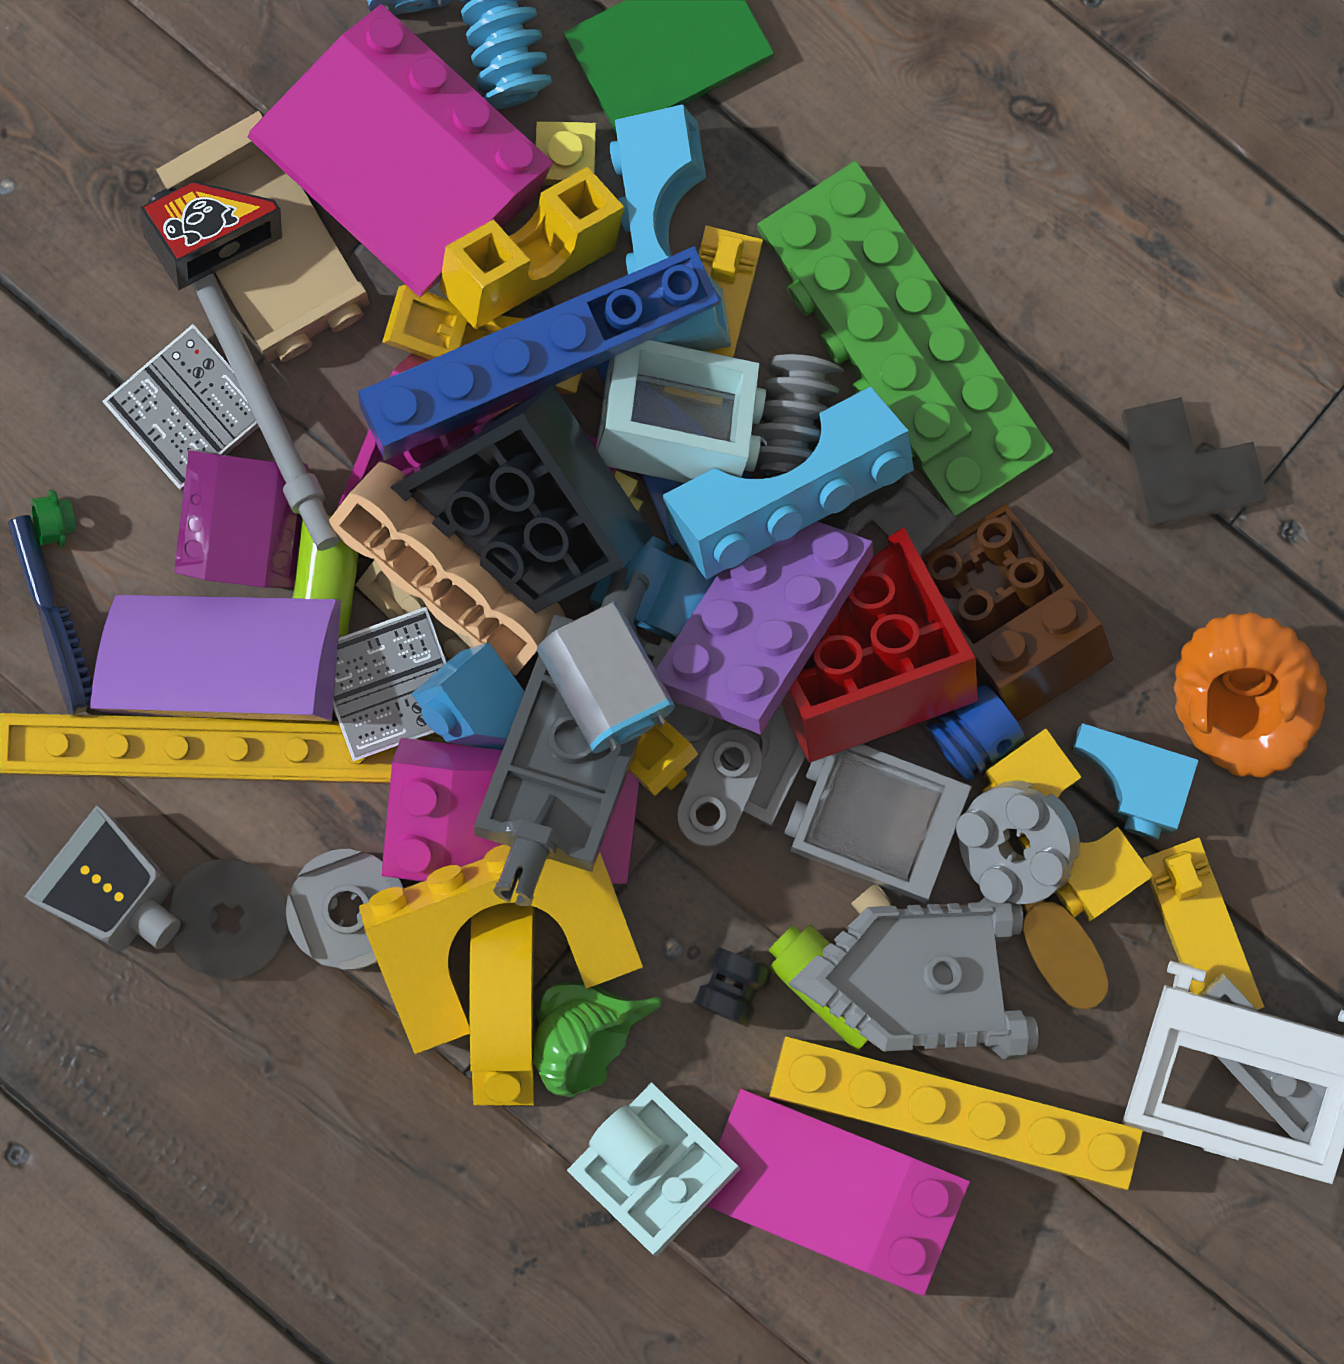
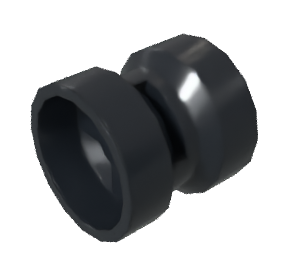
[693,947,772,1027]

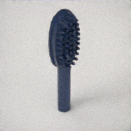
[8,515,92,717]

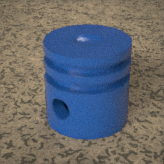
[925,682,1026,783]

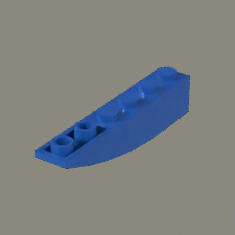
[358,246,720,461]

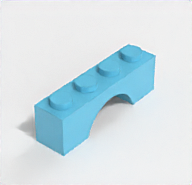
[610,105,731,352]
[663,386,914,580]

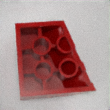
[781,527,978,763]

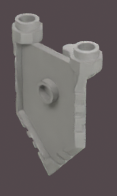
[789,897,1039,1060]

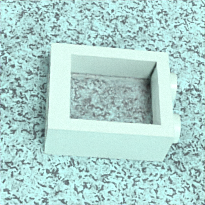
[596,340,766,483]

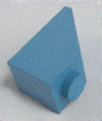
[412,642,525,750]

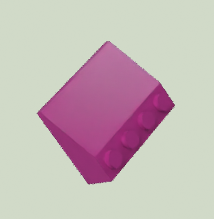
[248,4,554,297]

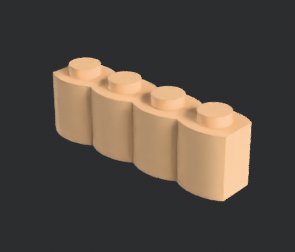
[329,462,565,675]

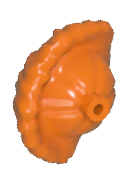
[1173,612,1327,778]

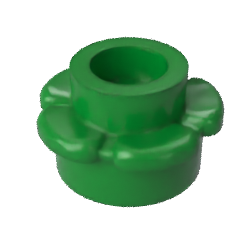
[31,489,76,548]

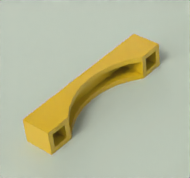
[769,1036,1143,1190]

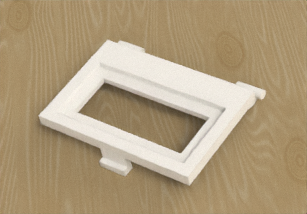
[1122,961,1344,1184]

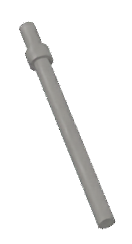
[192,273,339,551]

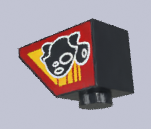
[140,181,282,290]

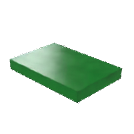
[563,0,774,136]

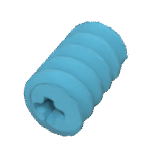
[460,0,552,109]

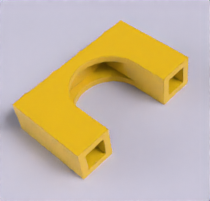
[359,845,643,1054]

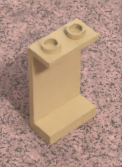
[156,111,370,363]

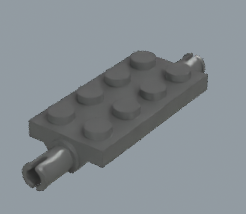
[474,567,669,906]

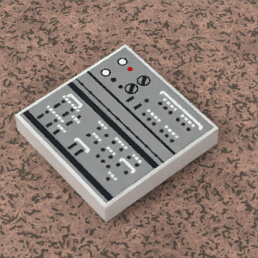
[102,324,259,493]
[333,607,446,761]

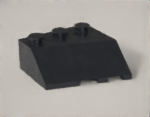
[390,384,653,613]

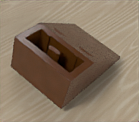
[921,504,1114,722]

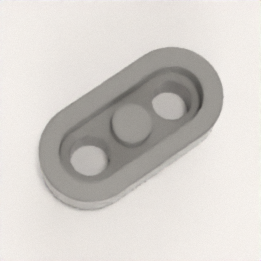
[678,730,763,848]

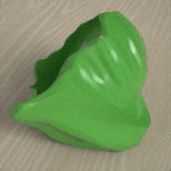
[533,981,662,1097]

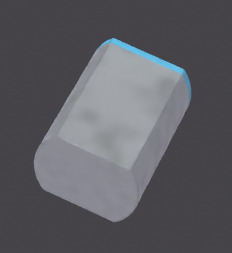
[536,602,675,753]

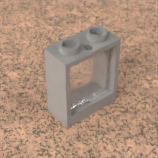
[784,744,971,904]

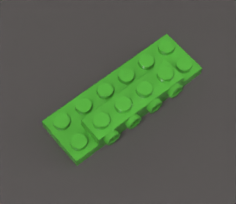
[757,160,1054,520]

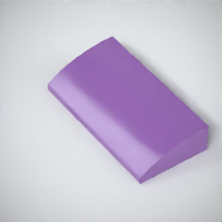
[90,595,341,721]

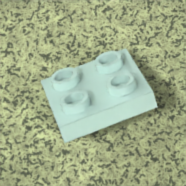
[567,1082,741,1257]

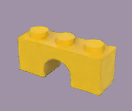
[439,166,624,330]
[982,728,1154,922]

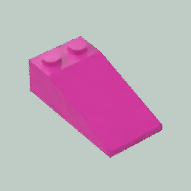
[381,738,639,884]
[706,1089,970,1297]

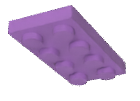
[656,521,873,734]

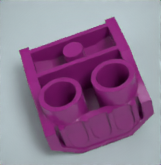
[174,449,308,588]

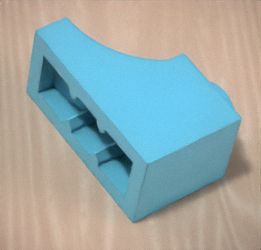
[1070,723,1198,840]

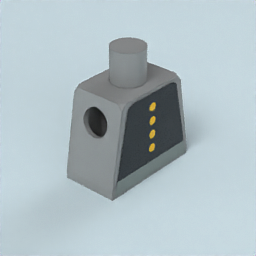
[24,805,181,951]

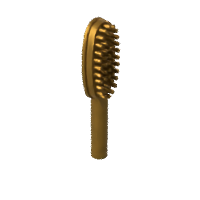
[1008,841,1108,1010]

